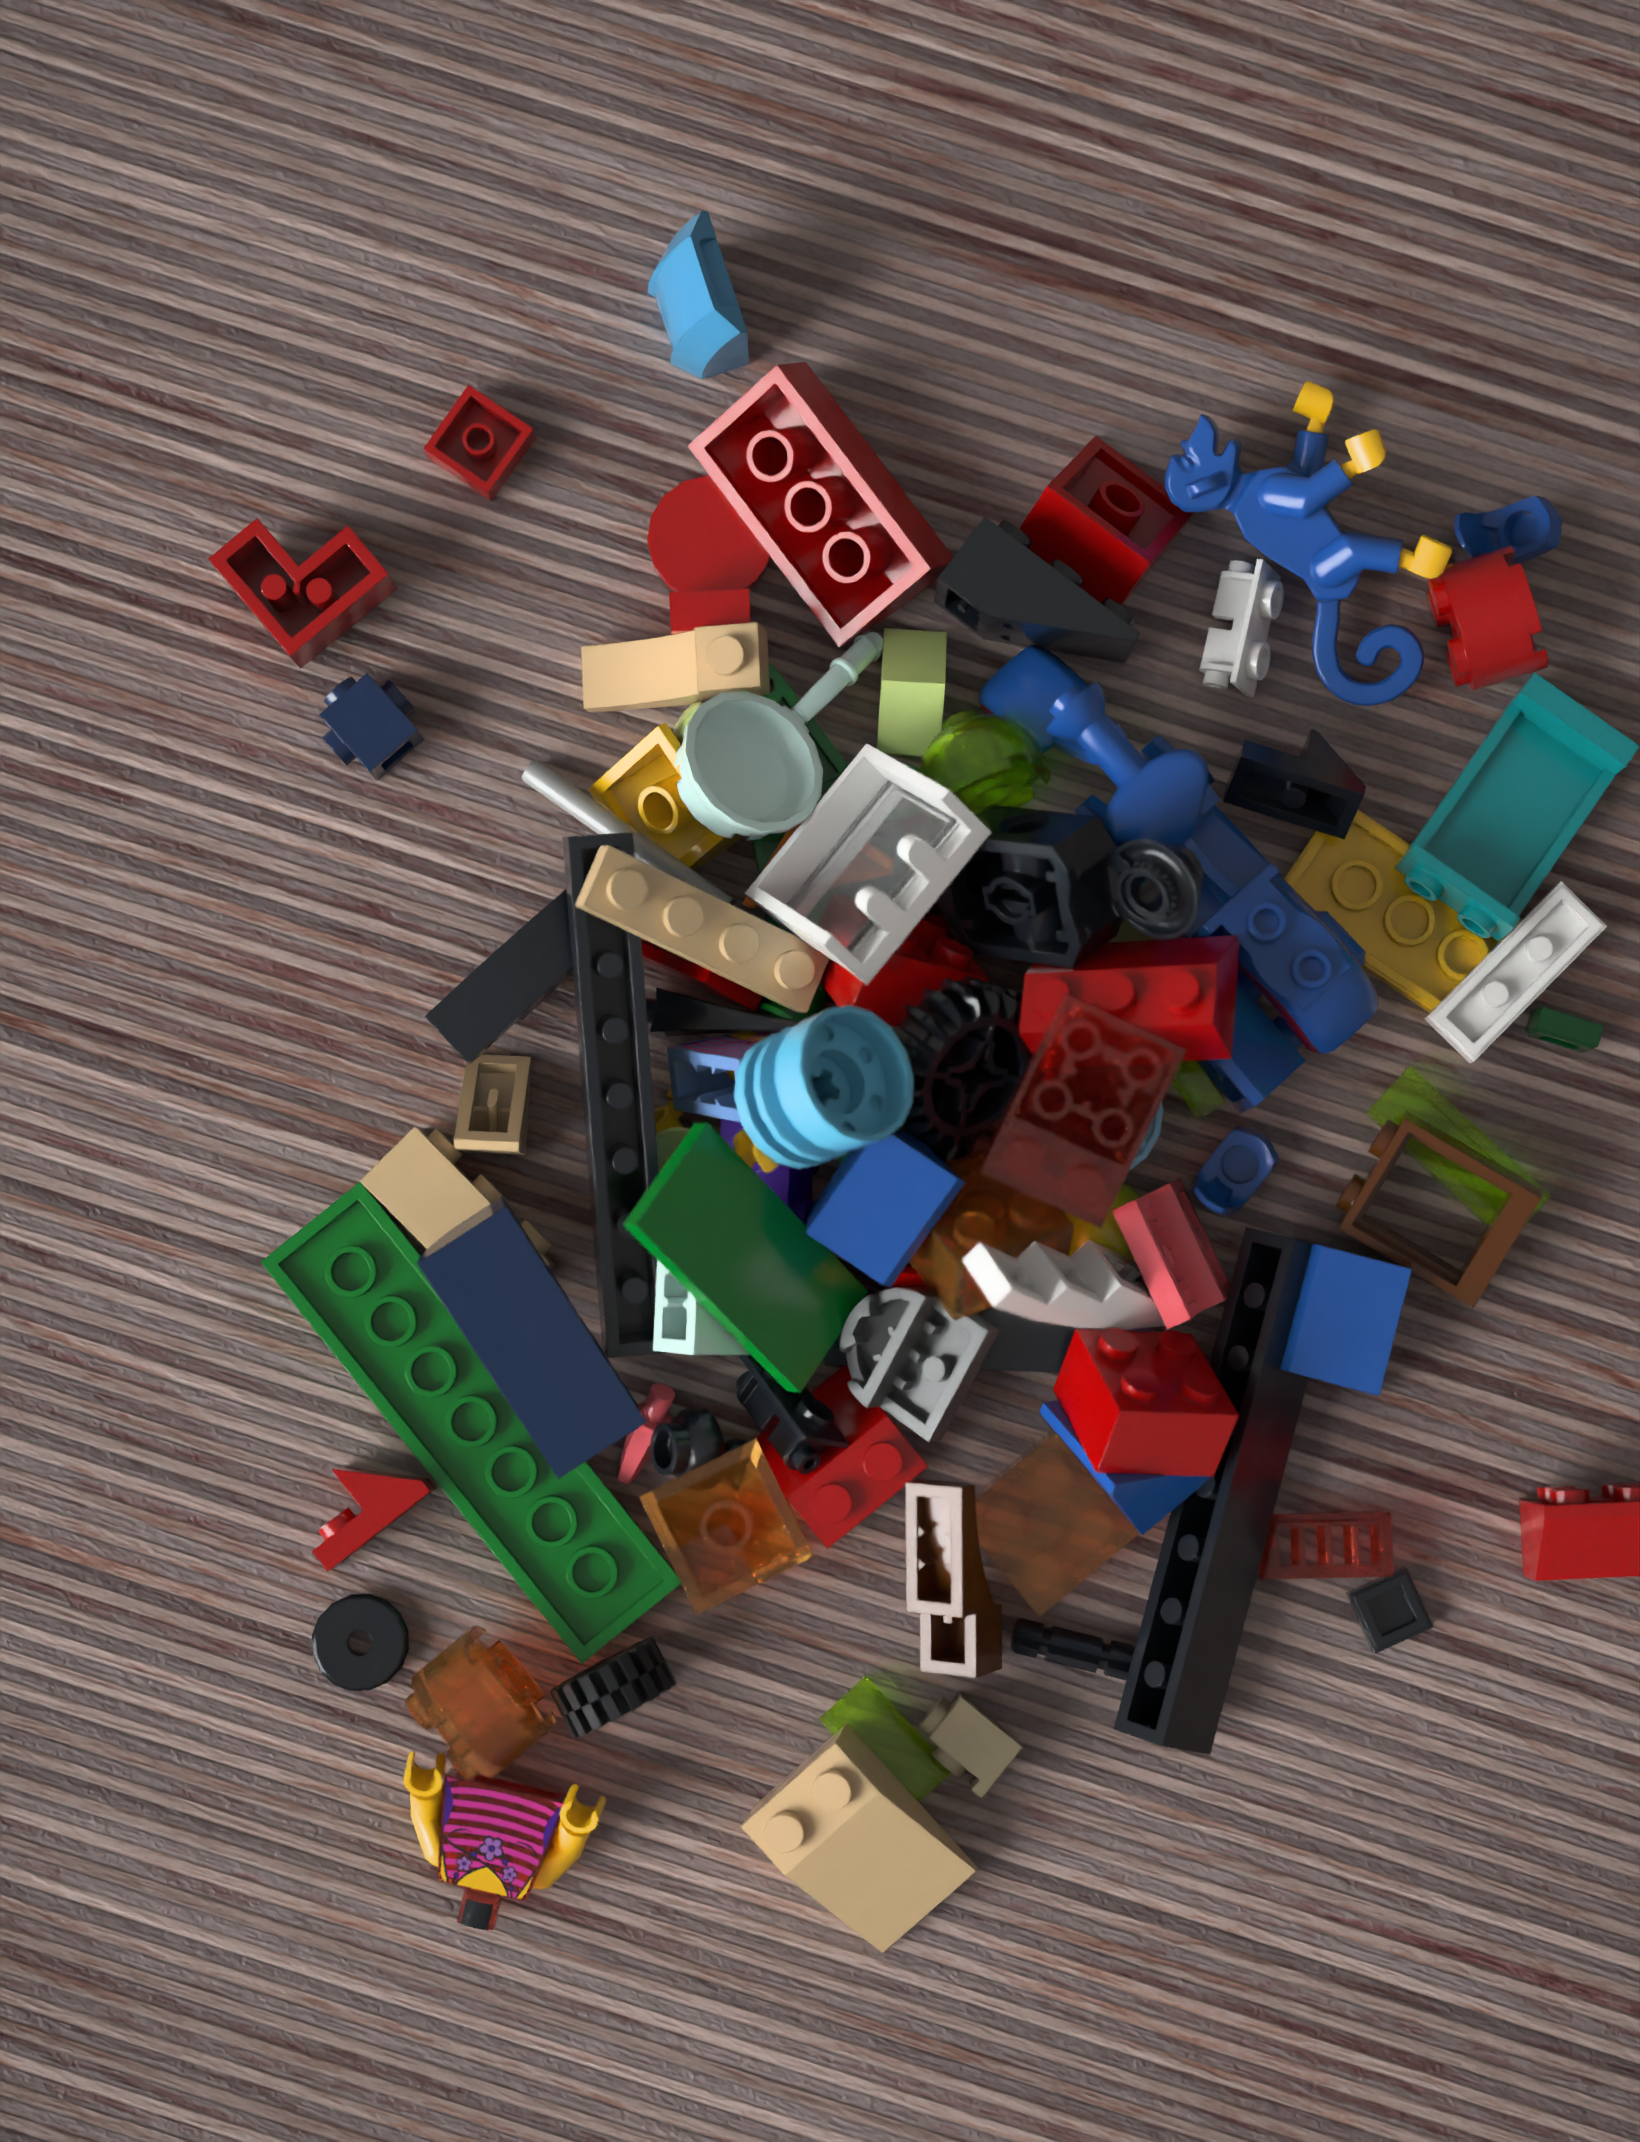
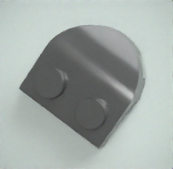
[840,1286,1000,1442]

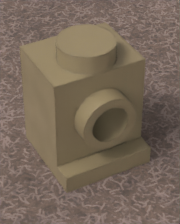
[918,1691,1023,1798]

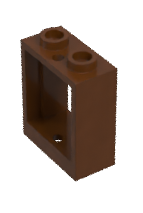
[1335,1110,1541,1308]

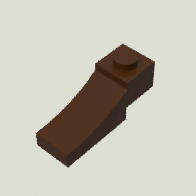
[905,1479,1002,1678]

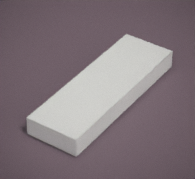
[1424,881,1607,1063]

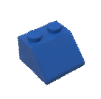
[1195,971,1306,1114]

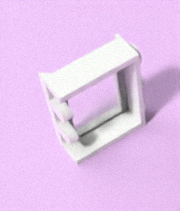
[745,743,992,986]

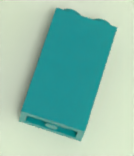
[1394,673,1640,941]

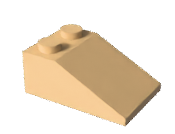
[741,1723,978,1953]

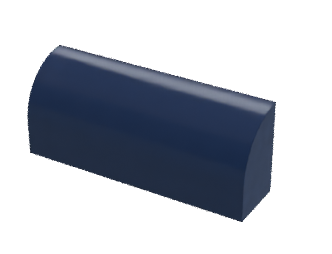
[417,1196,646,1479]

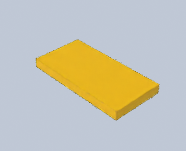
[1284,810,1522,1013]

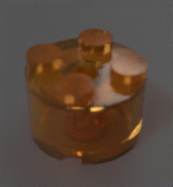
[405,1625,556,1781]

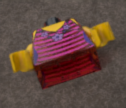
[403,1751,606,1930]

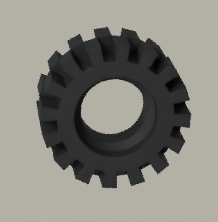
[549,1637,677,1739]

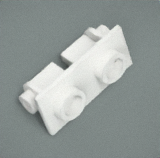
[1199,559,1284,698]

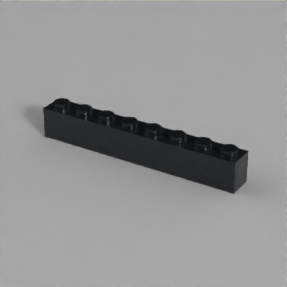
[563,832,669,1358]
[1114,1227,1312,1755]

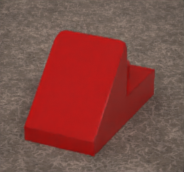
[312,1467,436,1572]

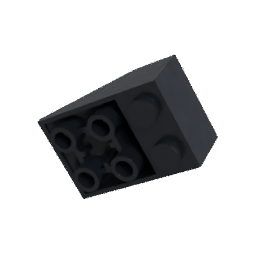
[934,517,1140,663]

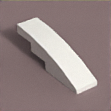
[962,1239,1180,1329]

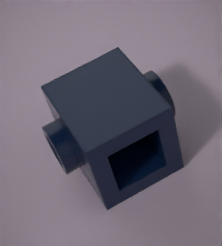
[319,673,424,781]

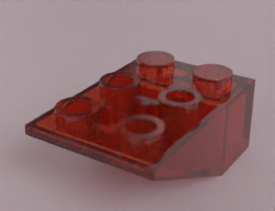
[980,993,1187,1228]

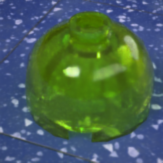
[919,710,1051,827]

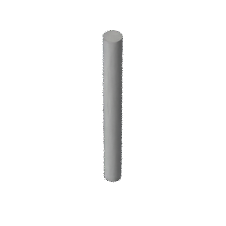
[522,760,736,906]

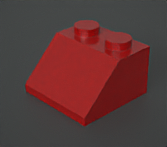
[1019,436,1195,606]
[750,1365,928,1549]

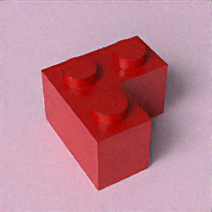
[208,518,397,669]

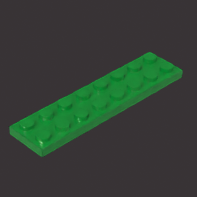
[260,1182,683,1664]

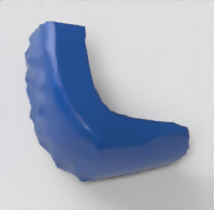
[1454,496,1562,565]
[1191,1126,1279,1217]

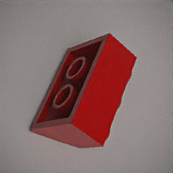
[1019,935,1240,1067]

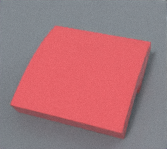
[1112,1178,1231,1330]

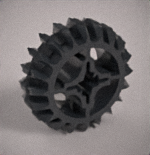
[890,975,1036,1152]

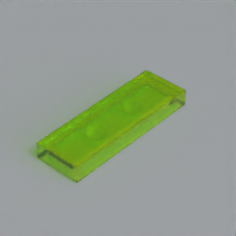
[1365,1066,1552,1227]

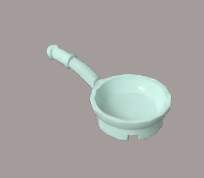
[675,632,883,841]

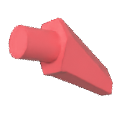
[617,1383,675,1485]

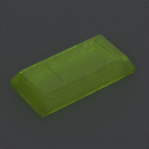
[819,1675,951,1802]

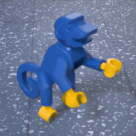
[1165,381,1452,706]

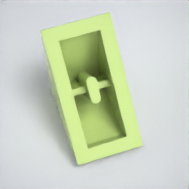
[877,628,947,759]

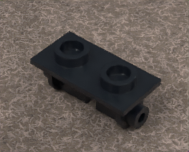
[736,1355,850,1474]

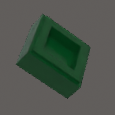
[1524,1006,1604,1053]

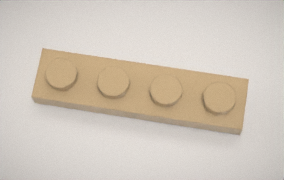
[575,845,829,1013]

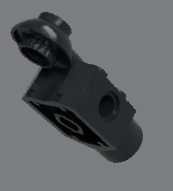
[895,805,1204,968]

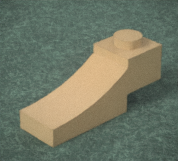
[581,622,770,713]

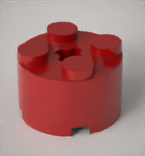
[1426,545,1548,691]

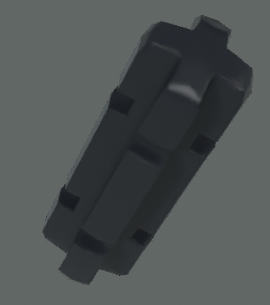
[1010,1618,1135,1680]

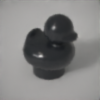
[650,1407,759,1489]

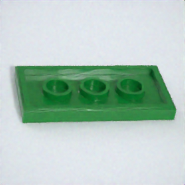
[623,1123,868,1393]

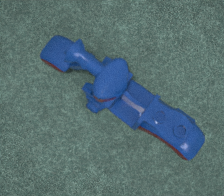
[979,645,1379,1054]

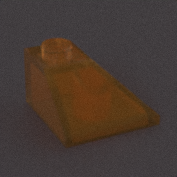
[639,1438,814,1615]

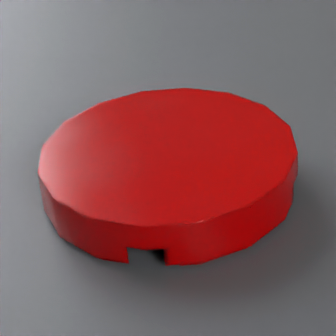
[647,475,771,592]

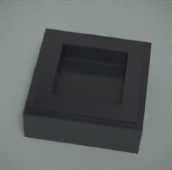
[1346,1567,1433,1654]

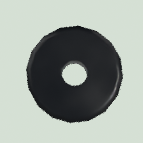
[312,1594,409,1691]

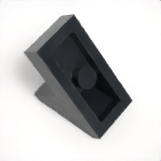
[1223,729,1366,839]

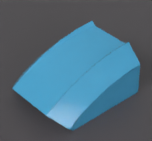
[648,211,750,379]

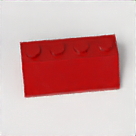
[688,362,953,647]

